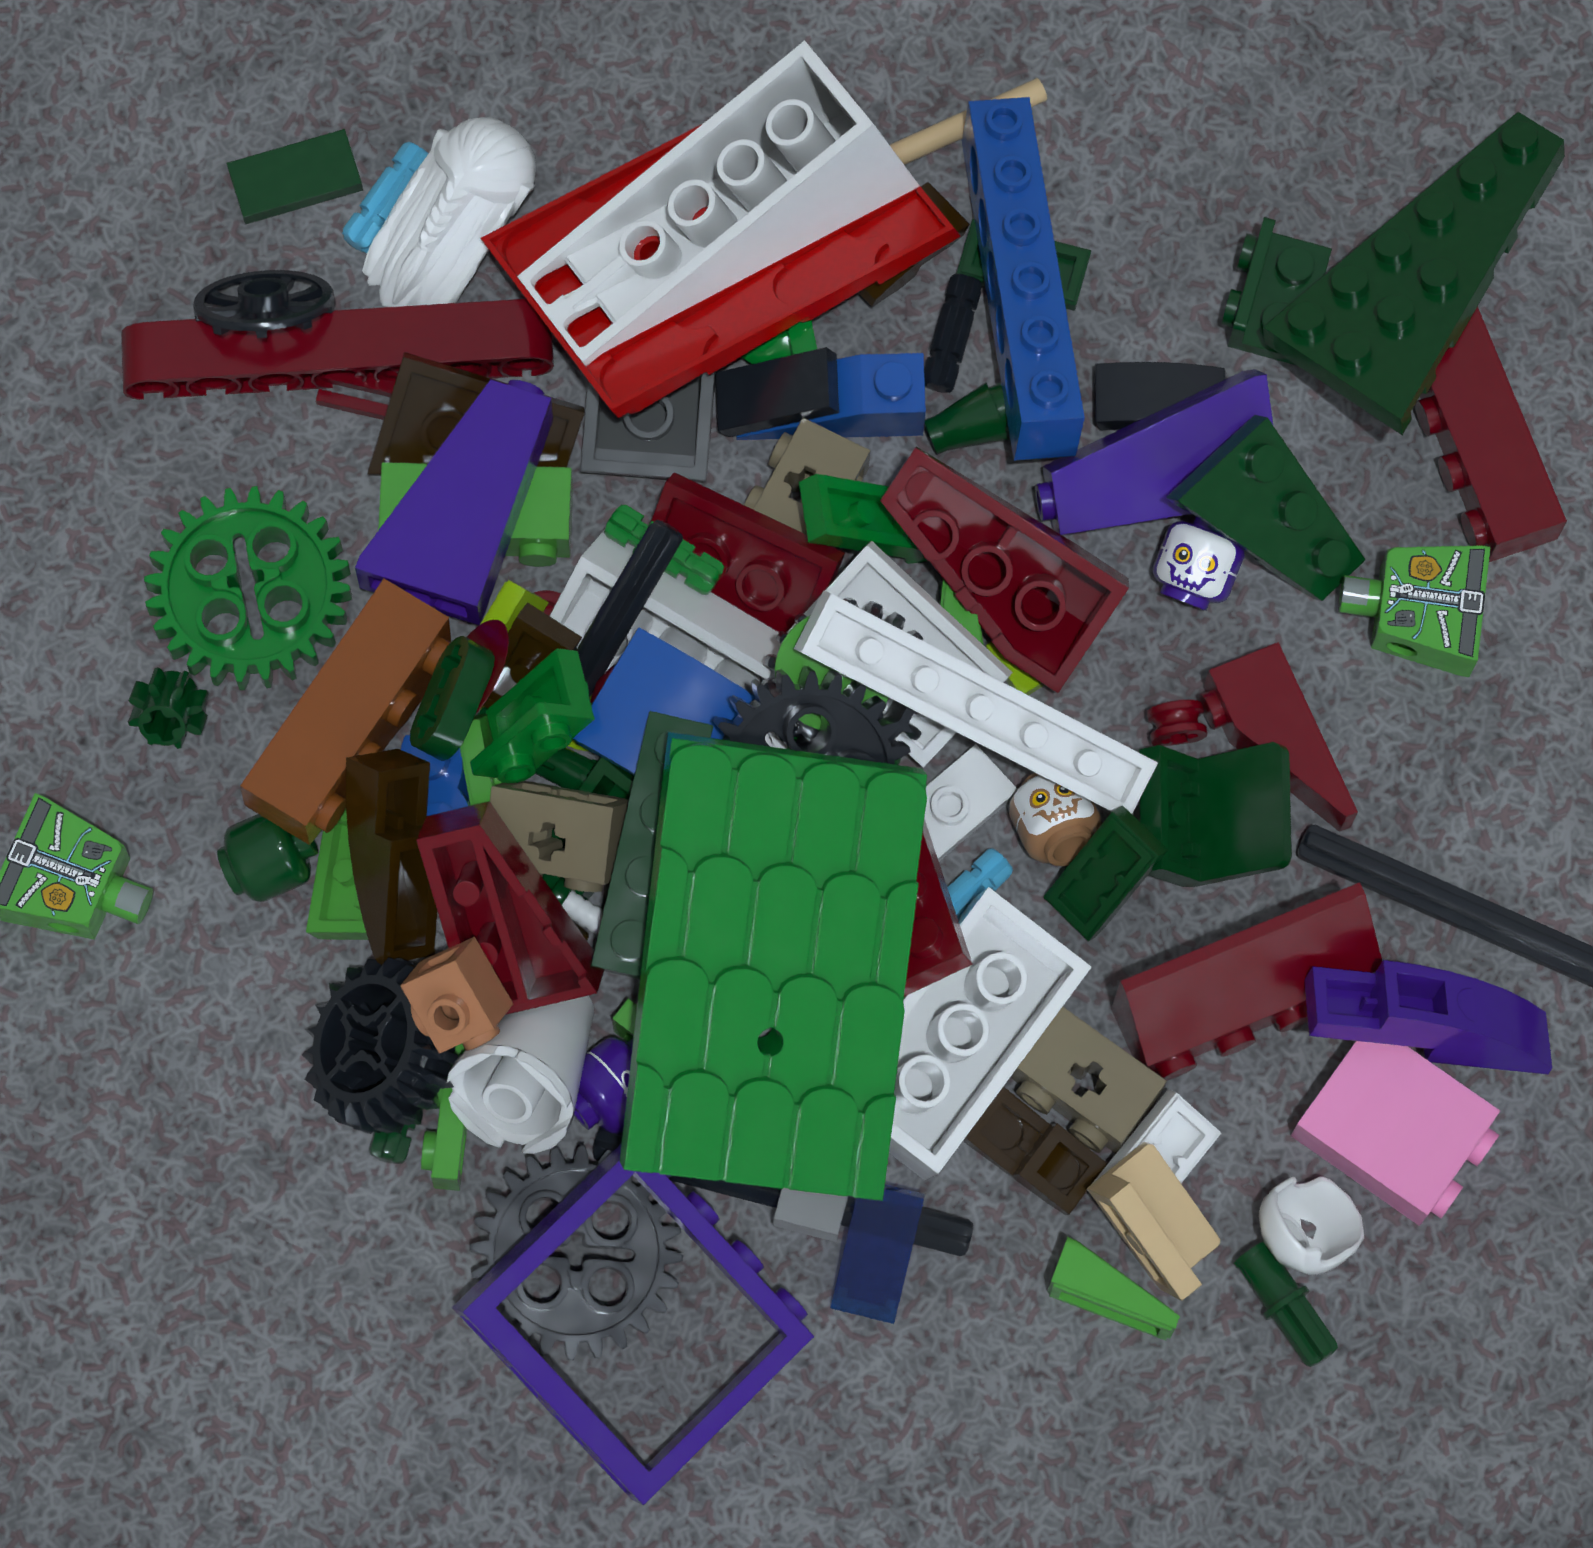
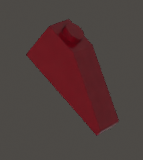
[1199,642,1358,832]

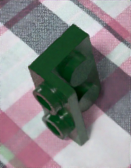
[1221,217,1332,366]

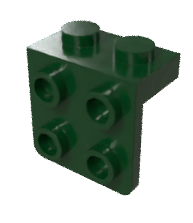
[1139,742,1292,887]

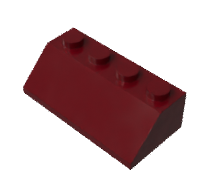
[1111,882,1382,1081]

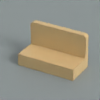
[1087,1142,1220,1301]

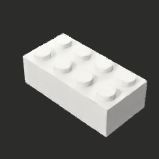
[889,887,1091,1180]

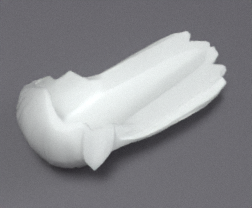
[362,117,536,307]

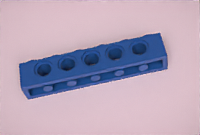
[962,97,1085,461]

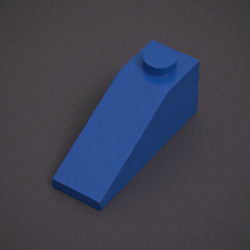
[736,353,926,440]

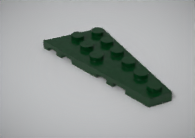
[1263,112,1565,436]

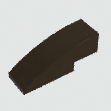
[346,749,437,965]

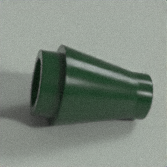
[925,382,1009,455]

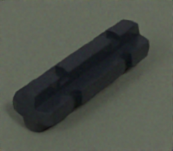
[924,273,982,393]

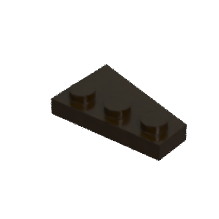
[367,352,585,475]

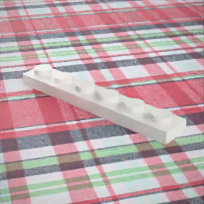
[794,590,1158,814]

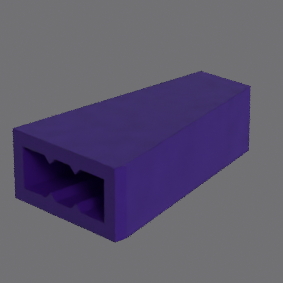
[1035,369,1273,535]
[355,380,553,625]

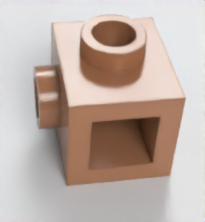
[400,936,513,1054]

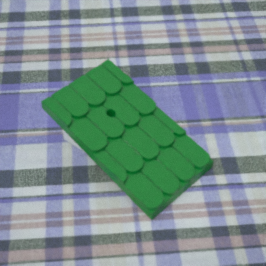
[620,732,927,1201]

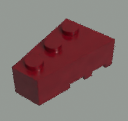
[416,801,604,1015]

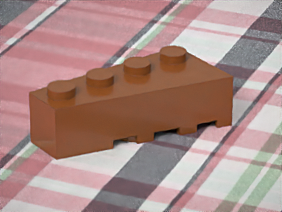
[240,578,451,845]

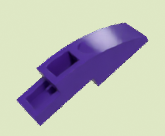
[1304,960,1553,1075]

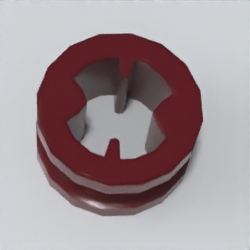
[1147,700,1208,746]

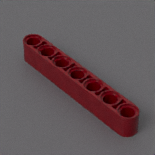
[121,299,554,400]

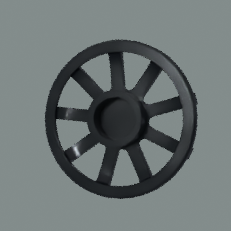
[193,270,334,338]

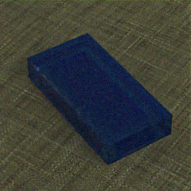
[830,1184,925,1324]

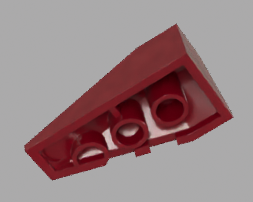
[880,446,1129,693]

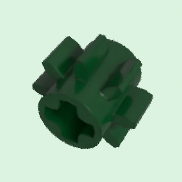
[128,667,208,749]

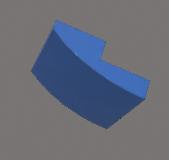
[573,627,755,776]

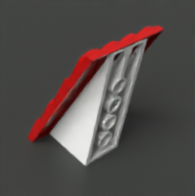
[481,40,961,418]

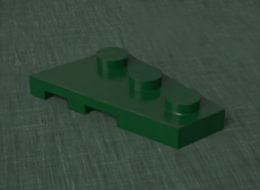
[1166,415,1366,601]

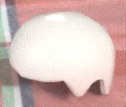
[1259,1176,1364,1275]

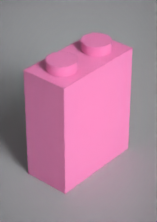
[1291,1041,1500,1226]

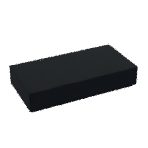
[716,347,839,437]

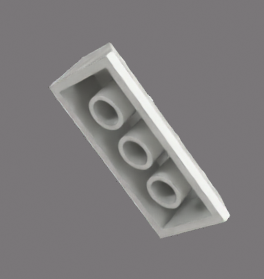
[550,530,781,695]

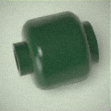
[217,814,318,902]

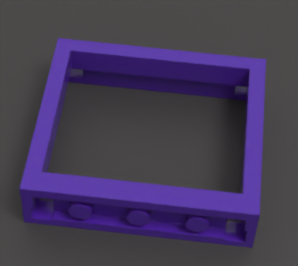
[452,1143,814,1506]

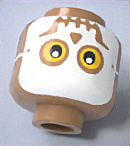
[1009,773,1102,866]

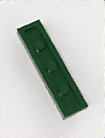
[591,711,713,979]

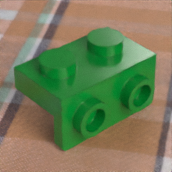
[470,648,595,783]

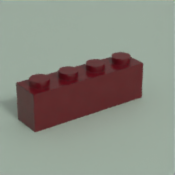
[1415,307,1567,562]

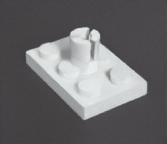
[787,541,1013,768]

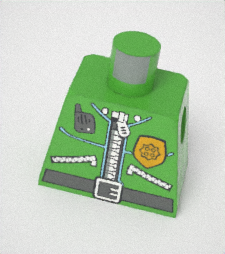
[1338,546,1490,677]
[0,793,153,940]

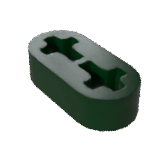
[410,636,495,761]

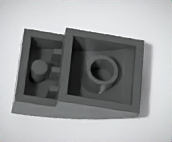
[581,372,716,482]

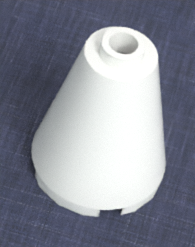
[447,995,594,1154]

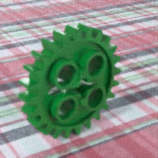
[144,486,352,690]

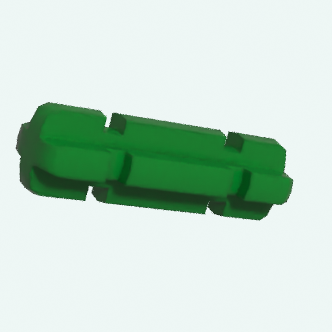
[604,505,724,595]

